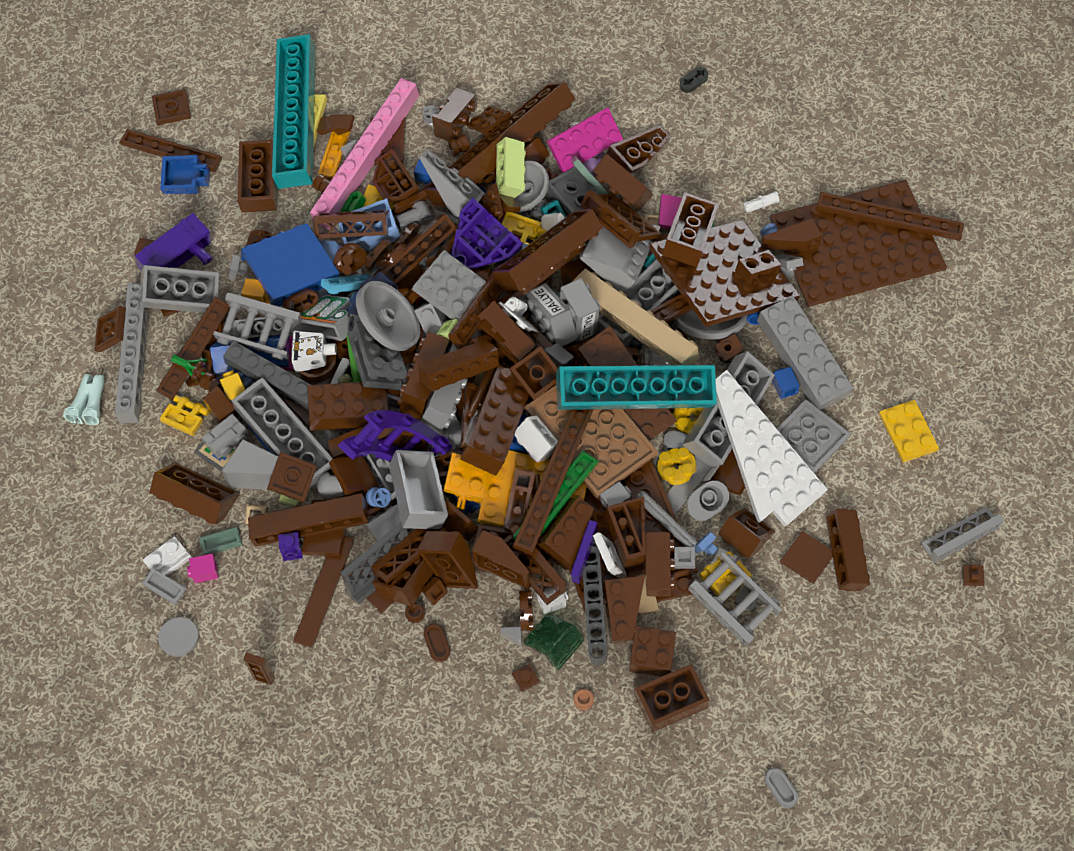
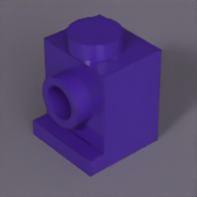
[278,532,303,561]

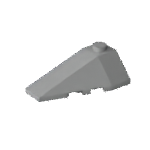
[419,149,485,218]

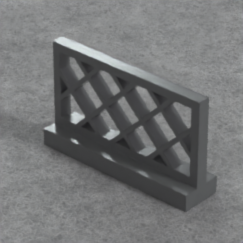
[340,522,408,605]

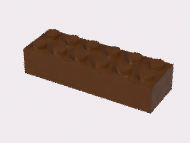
[492,209,603,292]
[578,326,677,441]
[460,365,529,476]

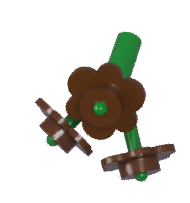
[170,350,213,387]

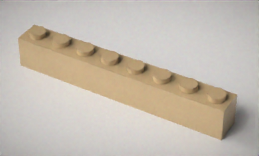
[571,269,700,366]

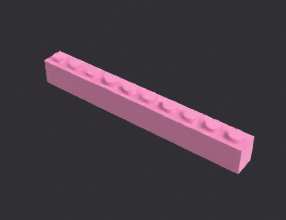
[310,78,419,230]

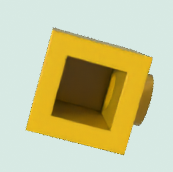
[220,370,246,401]

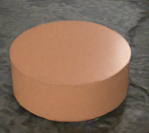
[573,689,594,710]

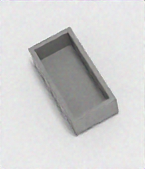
[389,450,448,529]

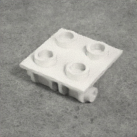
[499,297,538,333]

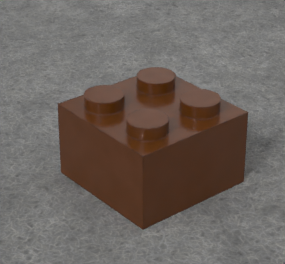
[629,626,676,677]

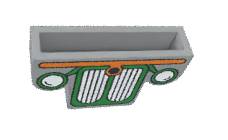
[290,295,351,341]

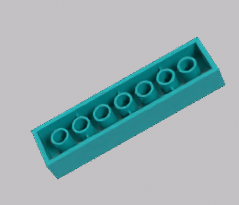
[556,365,717,410]

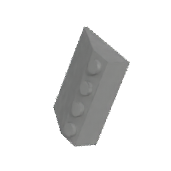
[580,224,653,293]

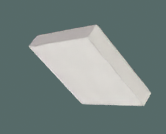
[593,533,627,579]

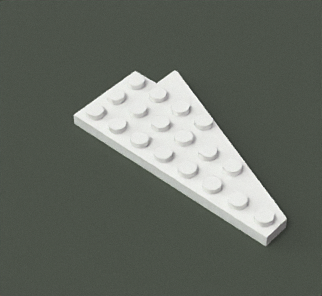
[716,370,828,527]

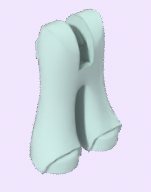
[63,374,104,425]

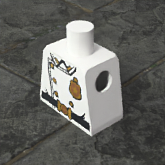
[292,331,337,372]

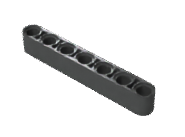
[583,533,608,666]

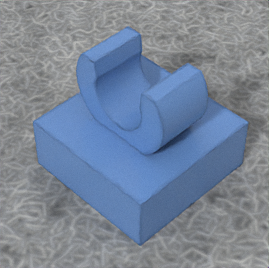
[695,532,718,556]

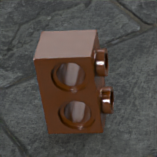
[736,250,781,284]

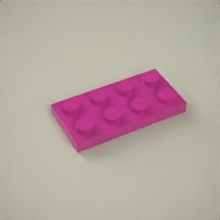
[547,108,623,173]

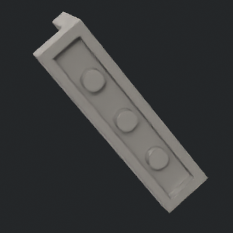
[921,507,1004,563]

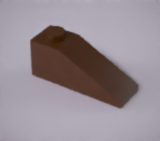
[761,218,822,251]
[503,466,535,529]

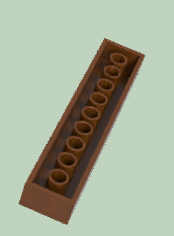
[422,82,575,208]

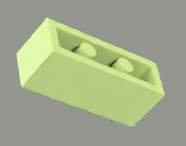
[496,137,526,198]

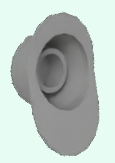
[687,481,729,521]

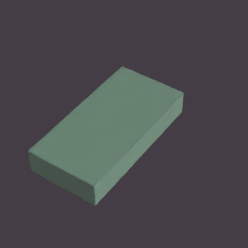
[199,527,242,556]

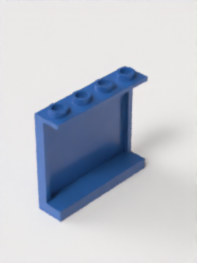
[241,223,339,307]

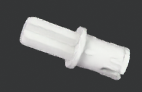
[743,191,780,213]

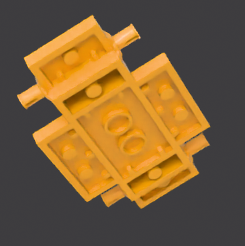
[443,450,587,529]

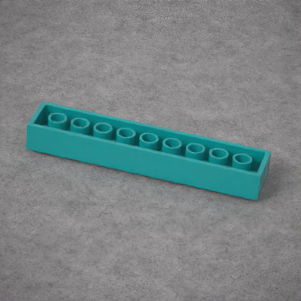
[272,34,315,189]

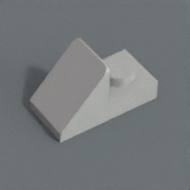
[774,254,803,279]

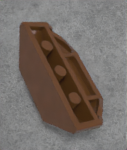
[372,149,420,203]

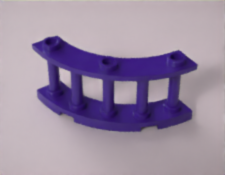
[338,410,453,461]

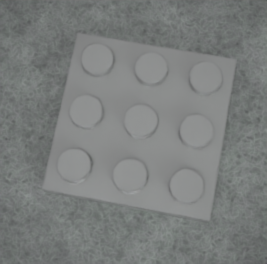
[412,250,486,320]
[777,399,851,474]

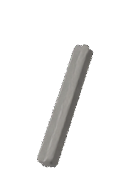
[636,491,697,547]

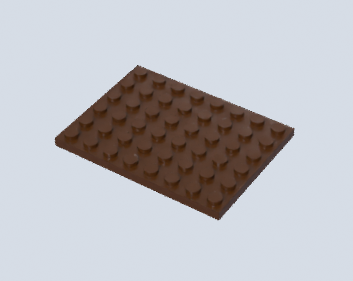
[770,180,947,307]

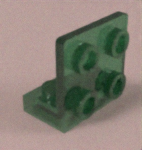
[523,613,584,670]

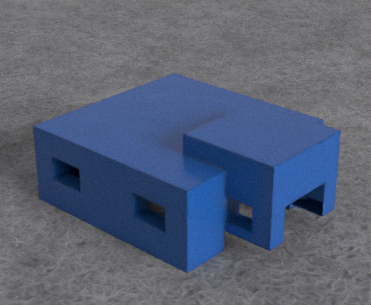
[160,155,210,194]

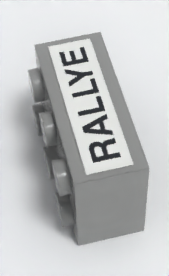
[560,278,600,343]
[526,283,578,347]

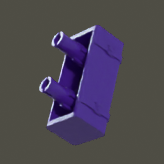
[135,213,213,271]

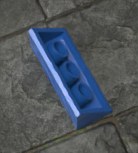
[210,335,289,376]

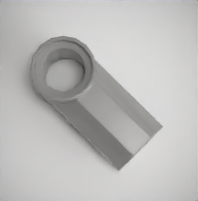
[395,201,434,230]

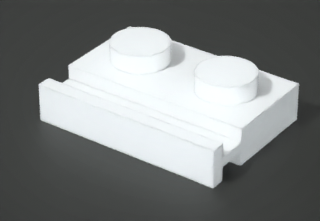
[143,536,192,576]

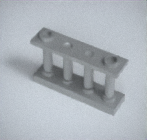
[213,292,302,361]
[688,552,782,646]

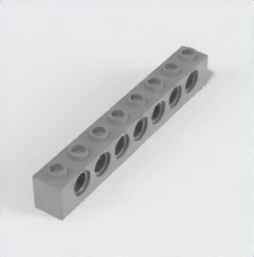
[115,282,149,423]

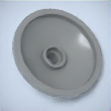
[512,161,549,212]

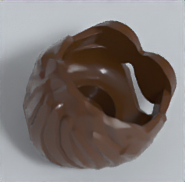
[333,243,368,275]

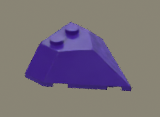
[451,198,523,269]

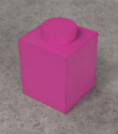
[187,554,218,583]

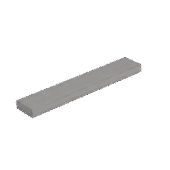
[666,456,711,515]

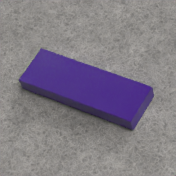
[571,520,598,584]

